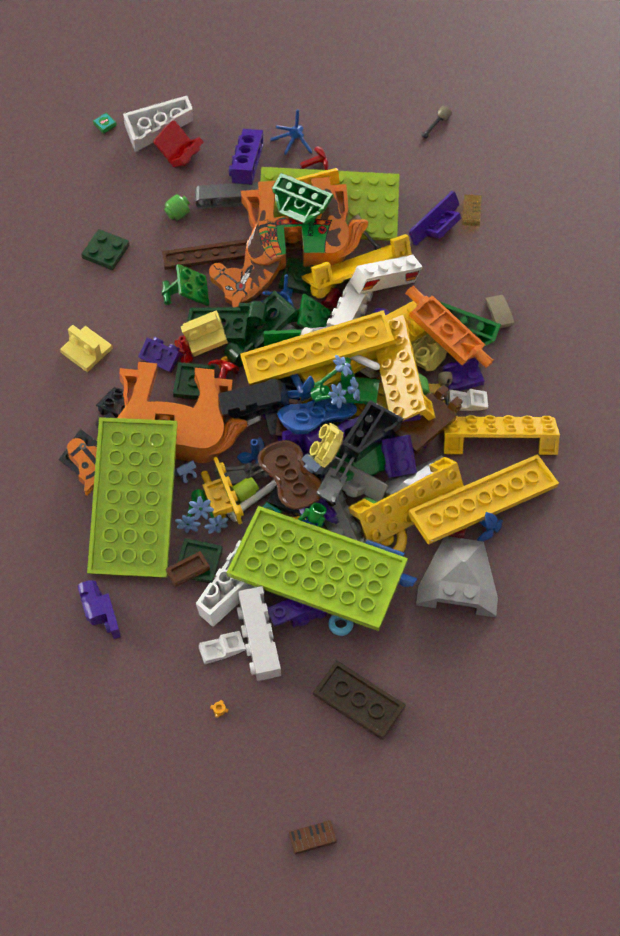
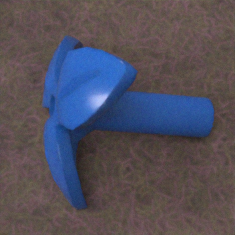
[287,374,314,402]
[237,437,265,464]
[477,512,503,541]

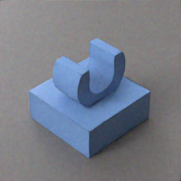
[174,460,197,483]

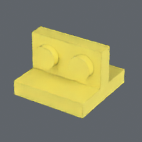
[181,310,228,357]
[60,325,113,372]

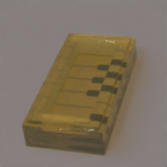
[462,194,481,226]

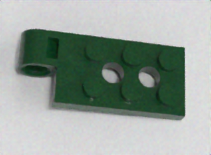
[224,291,299,367]
[187,301,267,342]

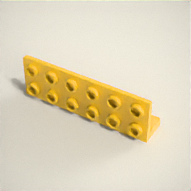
[302,234,412,290]
[375,315,435,421]
[443,415,560,455]
[348,457,464,543]

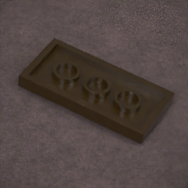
[313,660,406,740]

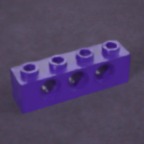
[229,129,264,184]

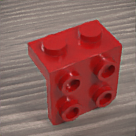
[153,120,204,167]

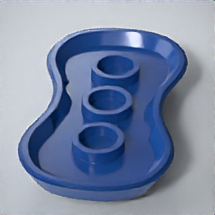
[277,399,357,434]

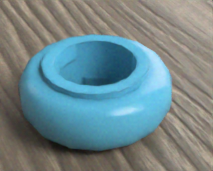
[328,615,353,636]

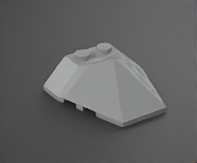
[416,536,498,617]

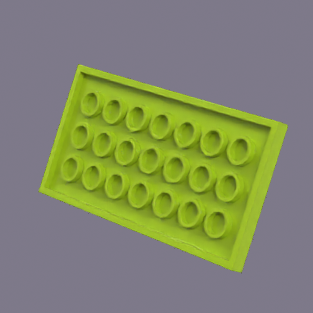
[260,167,400,241]
[87,417,178,578]
[226,506,408,631]

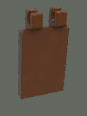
[393,385,463,454]

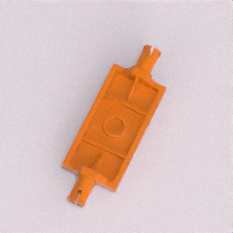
[405,285,494,369]

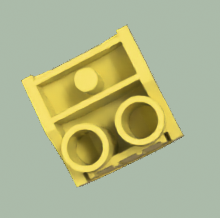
[411,334,447,371]
[310,423,344,468]

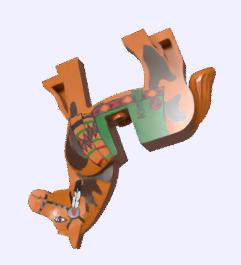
[209,177,368,307]

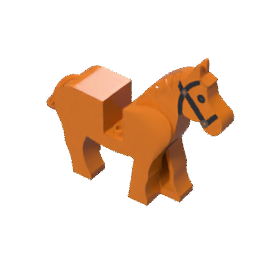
[67,362,248,496]

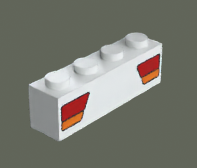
[350,255,422,294]

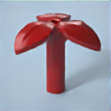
[300,146,329,170]
[174,335,193,363]
[208,359,239,379]

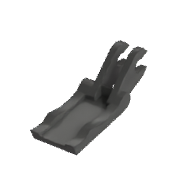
[316,453,355,504]
[214,463,269,486]

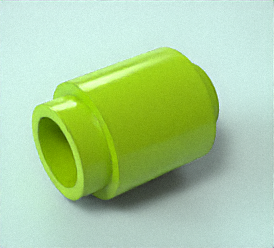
[230,477,259,504]

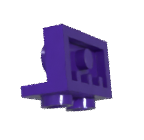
[138,337,184,373]
[442,358,485,391]
[381,435,417,478]

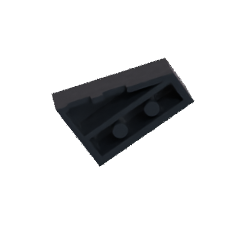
[218,379,290,421]
[339,400,404,463]

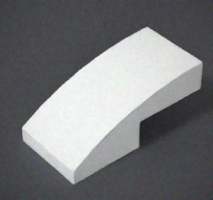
[448,389,488,411]
[198,631,246,664]

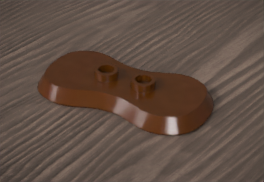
[258,440,322,510]

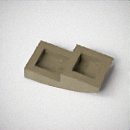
[485,295,514,328]

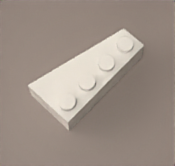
[123,96,193,152]
[327,278,373,327]
[196,540,256,627]
[237,586,281,681]

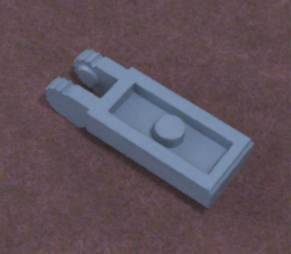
[302,454,329,479]

